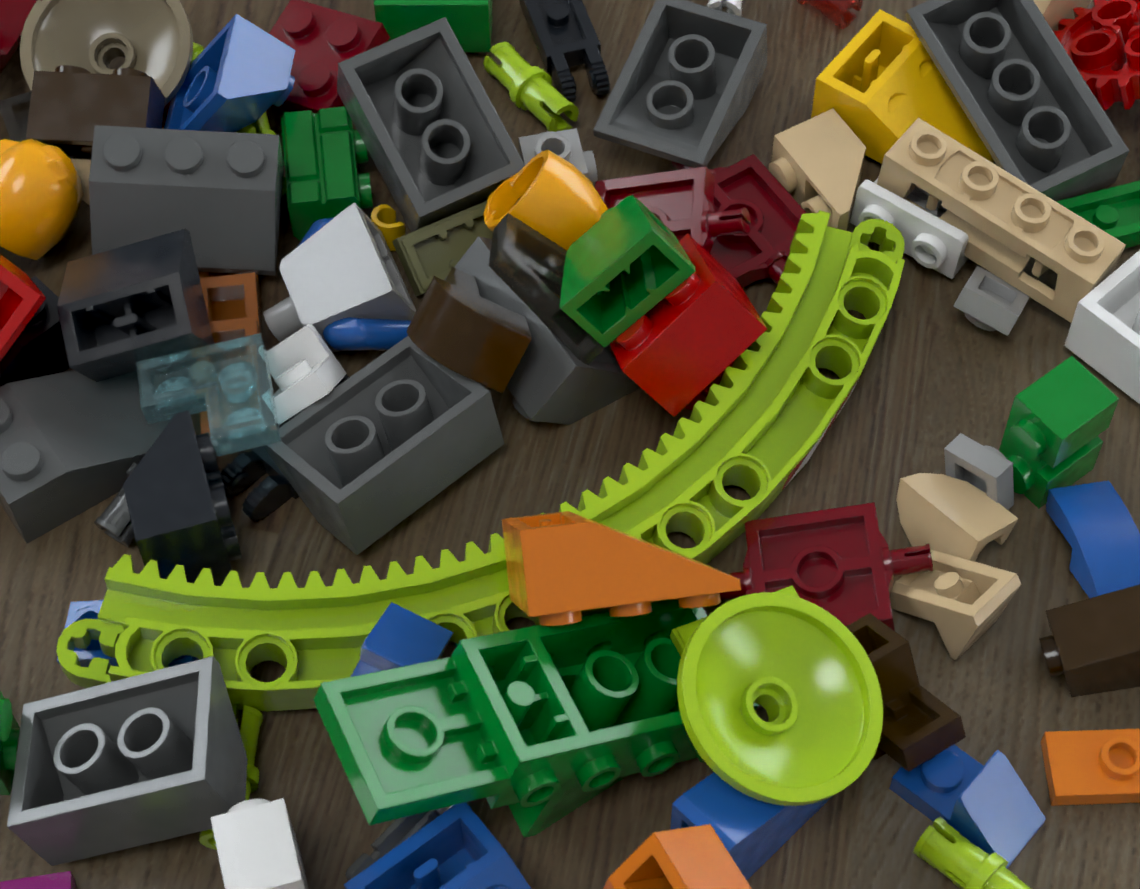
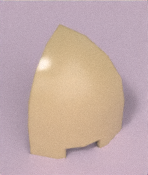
[896,473,1018,562]

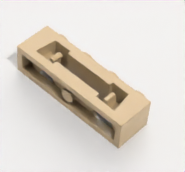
[877,118,1126,323]

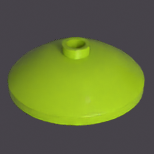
[677,592,883,806]

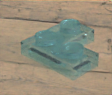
[136,333,281,457]

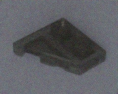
[488,213,604,365]

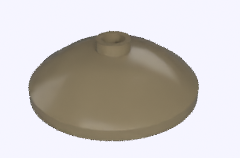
[20,0,193,107]

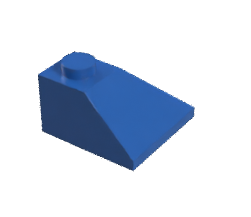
[164,14,295,132]

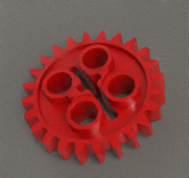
[1053,0,1140,111]

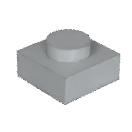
[953,266,1030,336]
[944,433,1014,510]

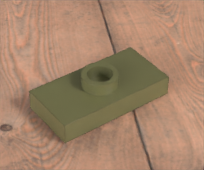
[392,201,502,296]

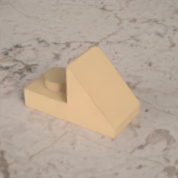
[890,549,1021,660]

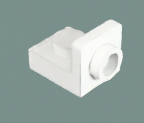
[261,324,347,425]

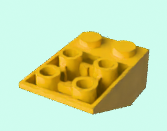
[811,9,994,164]

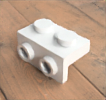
[850,178,969,279]

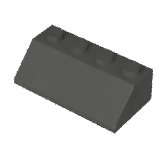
[905,0,1129,201]

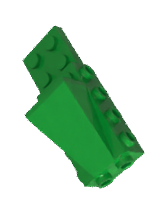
[313,600,759,838]

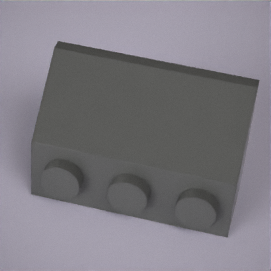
[337,17,525,232]
[89,125,284,276]
[444,236,641,425]
[262,336,504,555]
[7,656,248,866]

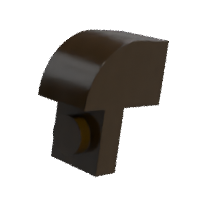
[406,267,532,393]
[846,613,966,772]

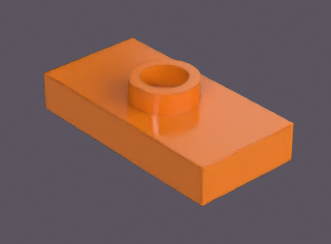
[1041,728,1140,806]

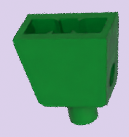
[560,195,696,348]

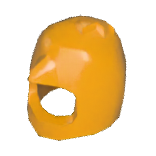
[0,139,84,260]
[483,150,608,270]

